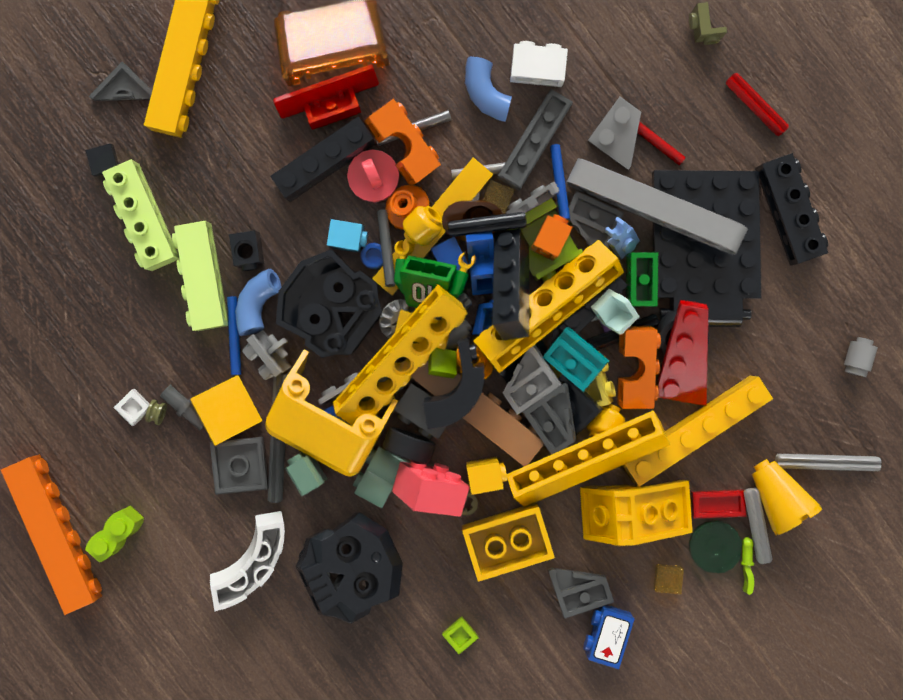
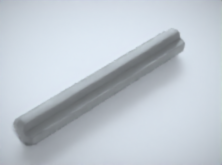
[775,454,881,471]

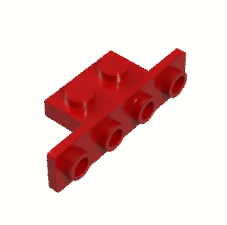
[273,65,379,130]

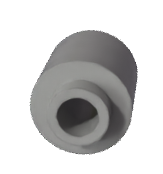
[844,337,878,377]

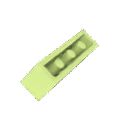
[172,221,228,331]

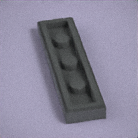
[497,89,573,191]

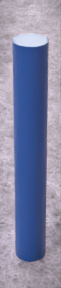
[550,144,570,221]
[227,296,241,375]

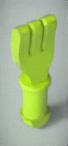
[741,537,754,595]

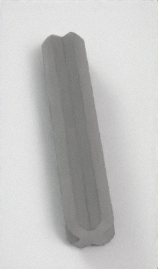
[743,488,772,564]

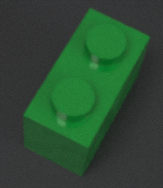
[626,252,658,307]

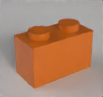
[530,214,573,261]

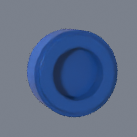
[361,243,383,269]

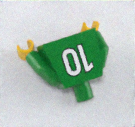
[394,240,476,308]

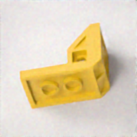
[580,480,693,546]

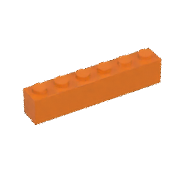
[1,454,102,615]

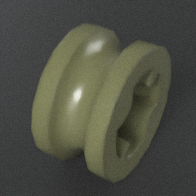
[145,399,167,426]
[462,491,478,516]

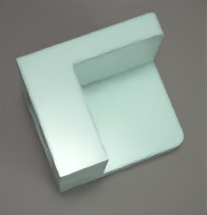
[591,289,640,335]

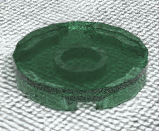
[689,520,742,573]

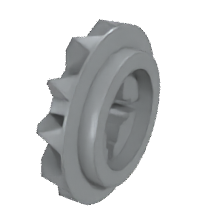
[379,299,416,338]

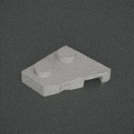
[506,182,560,214]
[503,345,562,415]

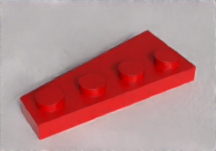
[656,300,708,406]

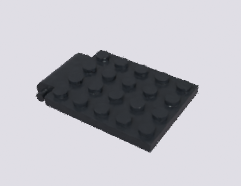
[652,170,761,327]

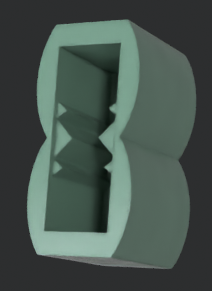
[353,446,408,508]
[285,452,328,496]

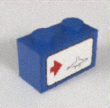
[583,605,635,669]

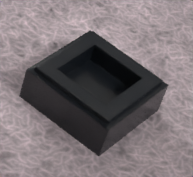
[86,143,119,177]

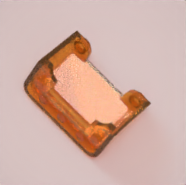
[273,0,390,87]

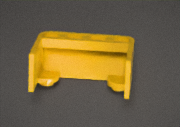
[265,349,398,476]

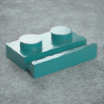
[543,327,609,392]

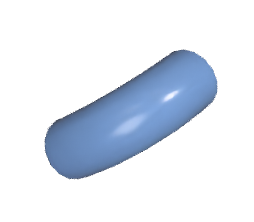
[465,56,512,122]
[235,269,281,336]

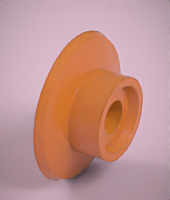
[385,185,430,230]

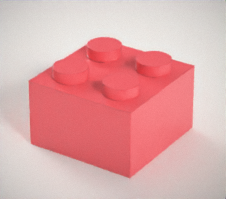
[392,460,470,517]

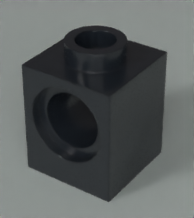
[229,230,265,271]

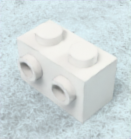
[510,41,568,87]

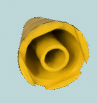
[752,459,822,536]

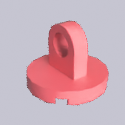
[347,149,400,203]

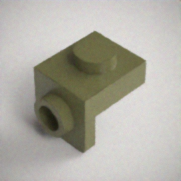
[689,2,727,45]

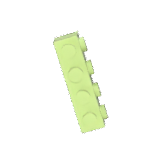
[102,159,180,271]

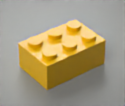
[462,502,555,582]

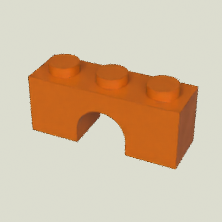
[363,98,441,186]
[617,326,661,409]

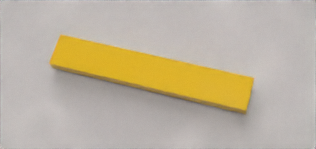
[372,157,493,296]

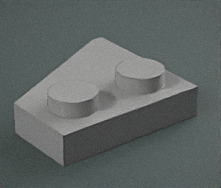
[588,97,641,170]

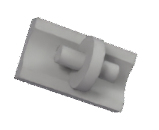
[242,330,291,380]

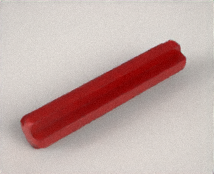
[726,73,789,136]

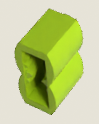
[85,506,144,562]

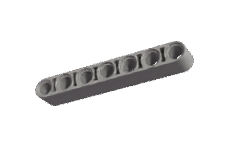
[566,158,748,255]

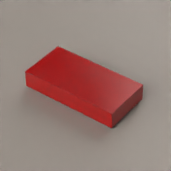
[691,489,746,519]

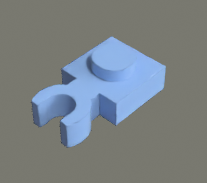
[605,217,640,259]

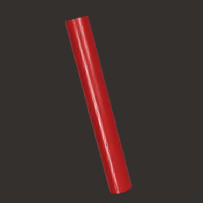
[637,121,686,166]

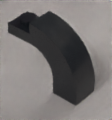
[423,338,485,429]

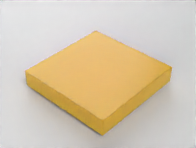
[190,375,262,446]

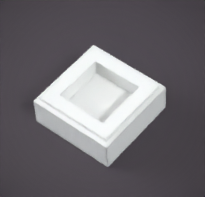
[114,389,149,426]

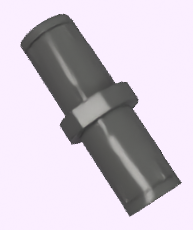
[160,384,204,431]

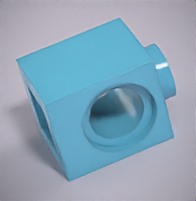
[327,219,368,253]

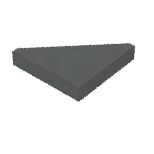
[89,61,152,101]

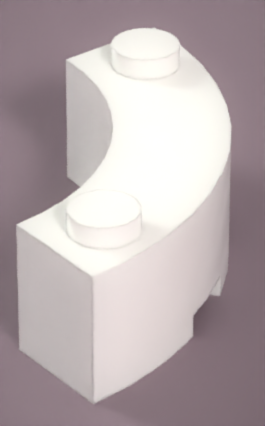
[210,511,285,611]

